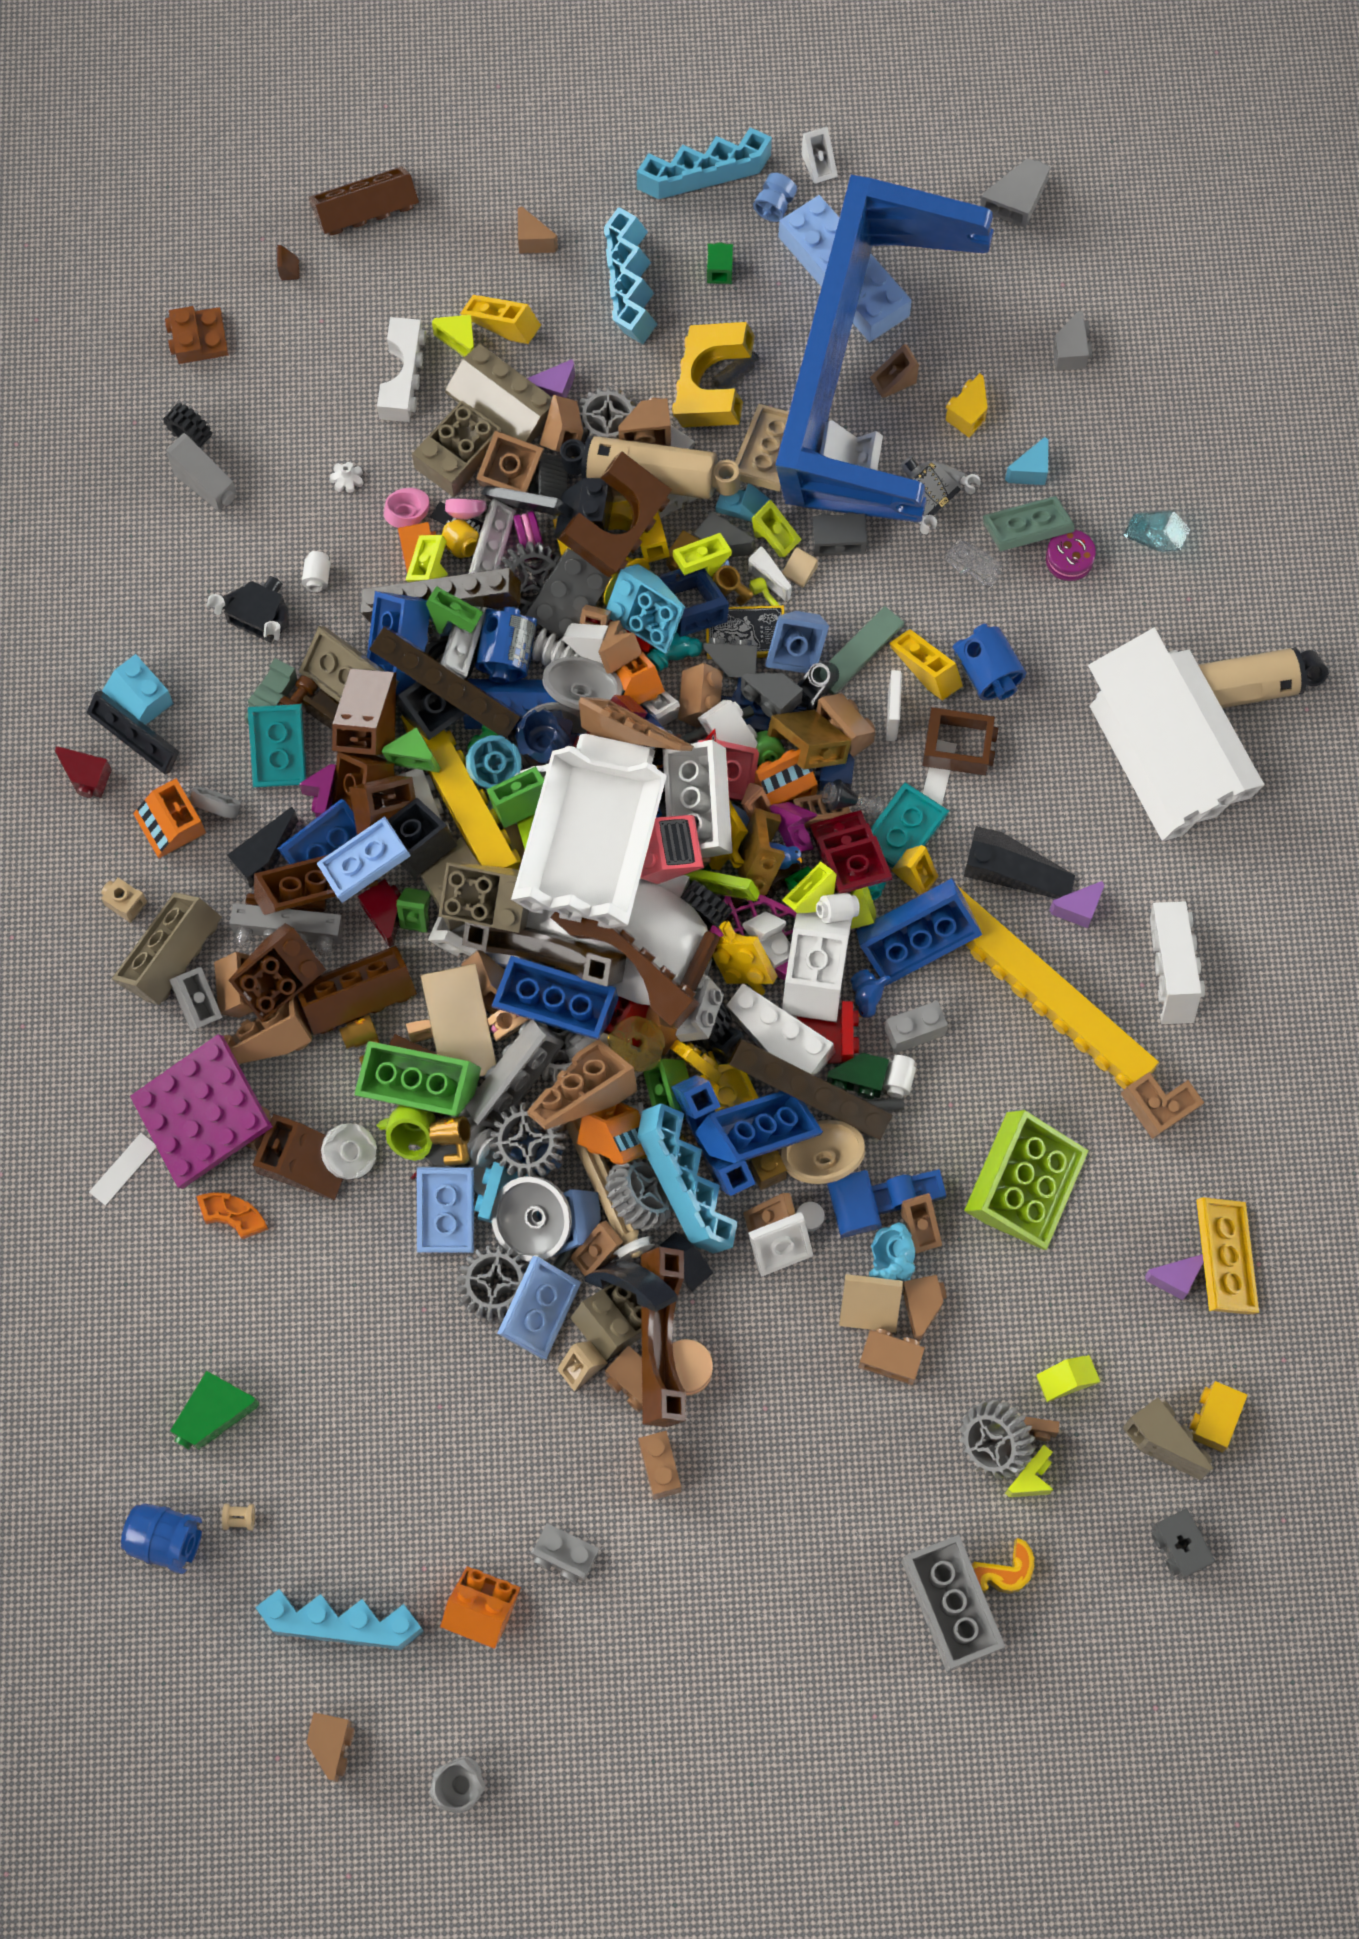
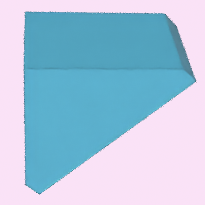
[1005,437,1049,485]

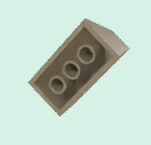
[445,344,552,443]
[112,892,222,1005]

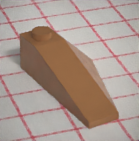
[579,697,694,751]
[223,995,312,1064]
[527,1039,637,1130]

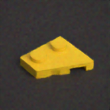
[670,1040,722,1083]

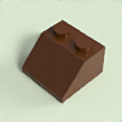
[332,751,395,811]

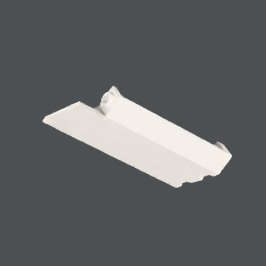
[1088,627,1264,841]
[511,734,667,929]

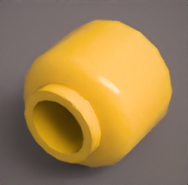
[442,519,479,558]

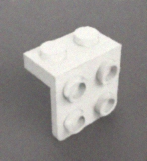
[820,420,883,470]

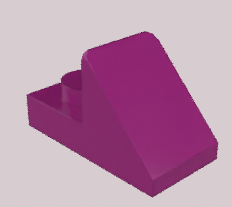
[299,764,336,818]
[770,802,818,854]

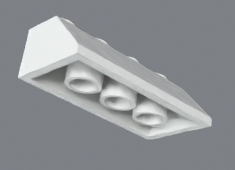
[663,740,732,858]

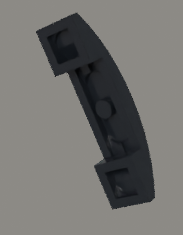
[584,1261,678,1312]

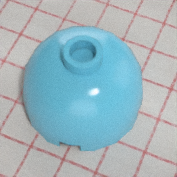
[466,735,521,789]

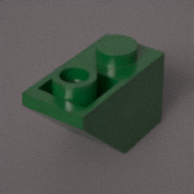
[826,1053,889,1099]

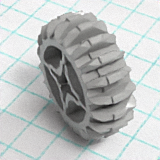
[578,386,637,442]
[490,1103,566,1178]
[605,1158,674,1232]
[457,1245,529,1322]
[959,1399,1036,1479]

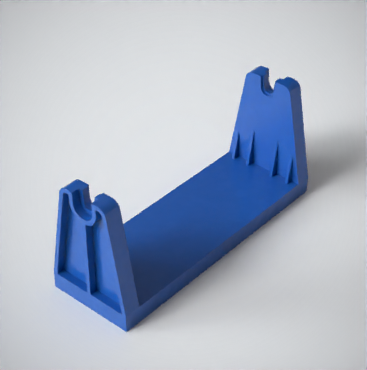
[775,175,994,522]

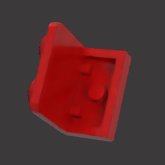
[797,1001,859,1064]

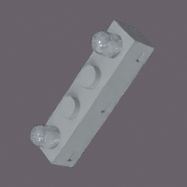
[229,903,344,957]

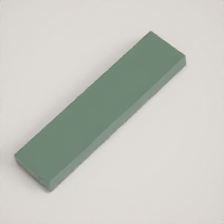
[820,606,904,695]

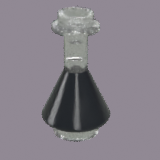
[822,779,884,816]

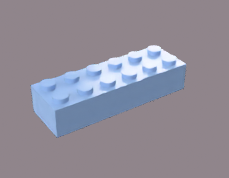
[778,195,912,343]

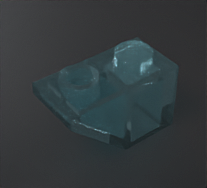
[1124,511,1190,552]

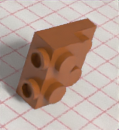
[165,306,229,364]

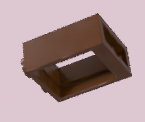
[922,707,999,776]

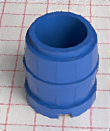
[121,1503,203,1574]

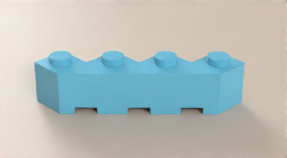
[637,127,772,199]
[604,207,657,344]
[637,1103,738,1254]
[255,1589,424,1650]

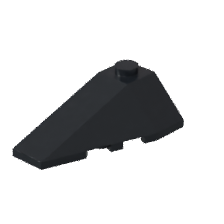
[963,826,1075,899]

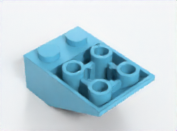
[606,564,685,654]

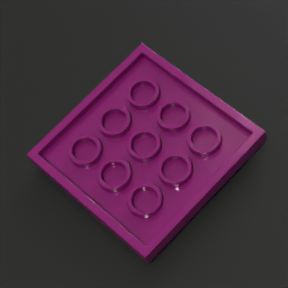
[130,1034,272,1189]

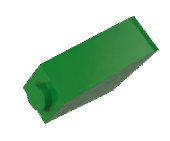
[170,1371,260,1450]

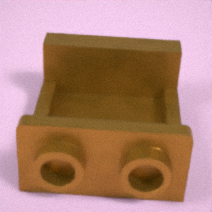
[767,710,852,770]
[738,808,785,896]

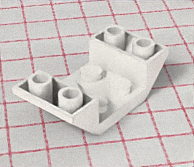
[782,912,852,1022]

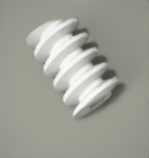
[532,628,581,666]
[449,1108,499,1168]

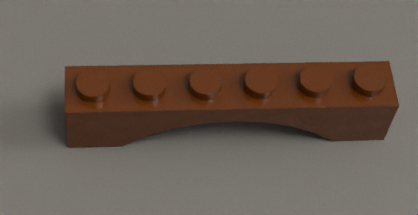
[550,912,700,1029]
[641,1247,686,1427]

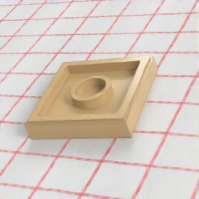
[839,1274,903,1333]

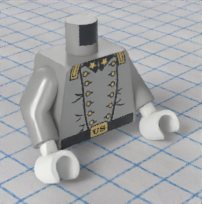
[900,456,981,534]

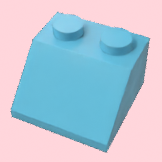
[102,654,173,725]

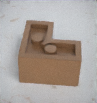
[1121,1072,1204,1139]

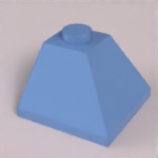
[765,611,829,673]
[538,1189,601,1257]

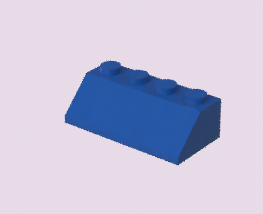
[367,591,431,695]
[463,678,557,730]
[856,878,982,986]
[492,956,618,1040]
[695,1091,823,1164]

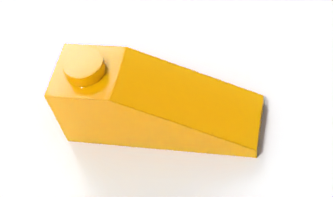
[460,295,541,344]
[889,629,963,700]

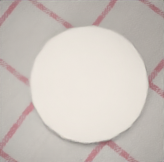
[321,1123,377,1180]

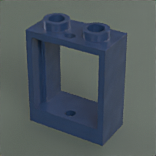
[658,568,729,637]

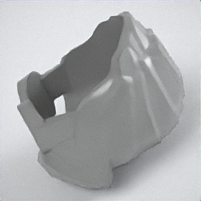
[429,1756,486,1813]

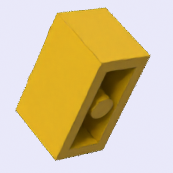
[1189,1381,1247,1453]

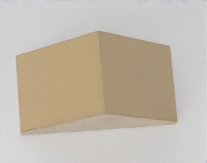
[557,1341,607,1392]

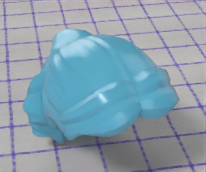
[869,1222,915,1281]

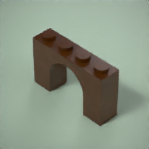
[558,451,672,578]

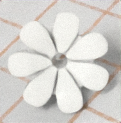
[330,462,363,493]

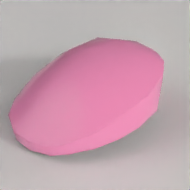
[384,488,430,528]
[445,499,487,520]

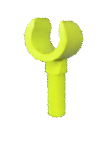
[749,577,780,606]

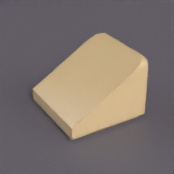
[782,547,818,587]

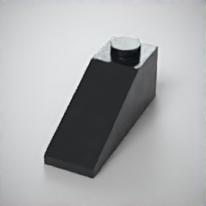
[227,807,298,888]

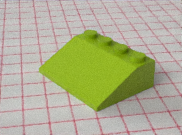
[964,1110,1089,1250]

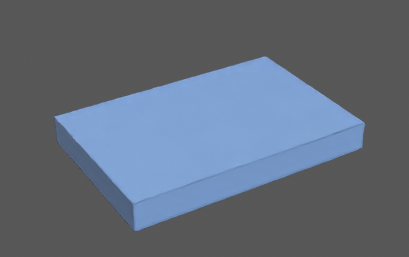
[317,816,411,903]
[417,1167,474,1253]
[497,1256,581,1359]

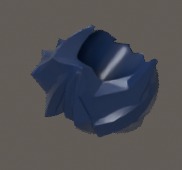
[515,708,578,764]

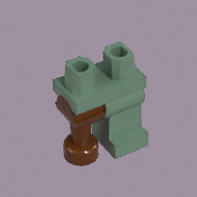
[244,658,318,725]

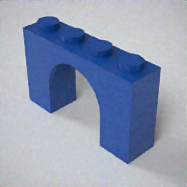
[671,1075,756,1196]

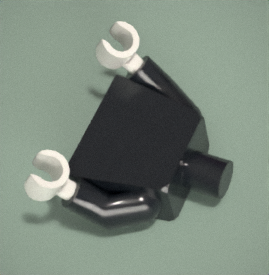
[206,576,289,643]

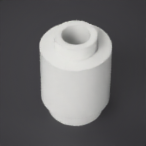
[302,551,331,592]
[816,893,860,923]
[883,1055,916,1098]

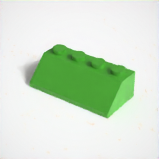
[354,1041,481,1117]

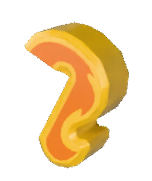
[972,1538,1034,1594]

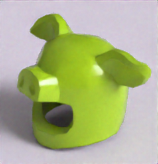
[376,1105,436,1161]

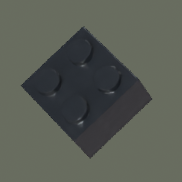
[388,798,457,878]

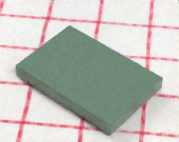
[983,496,1075,551]

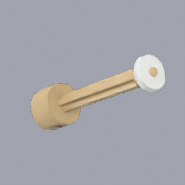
[557,1117,655,1261]

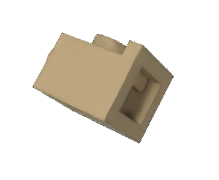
[101,878,147,923]

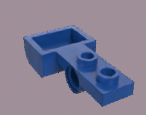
[827,1169,947,1239]

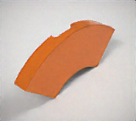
[196,1192,269,1239]

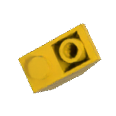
[945,373,988,438]

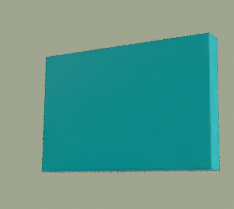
[248,704,307,788]
[871,782,949,868]

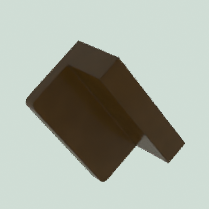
[302,689,339,730]

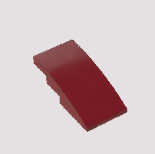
[810,810,893,894]

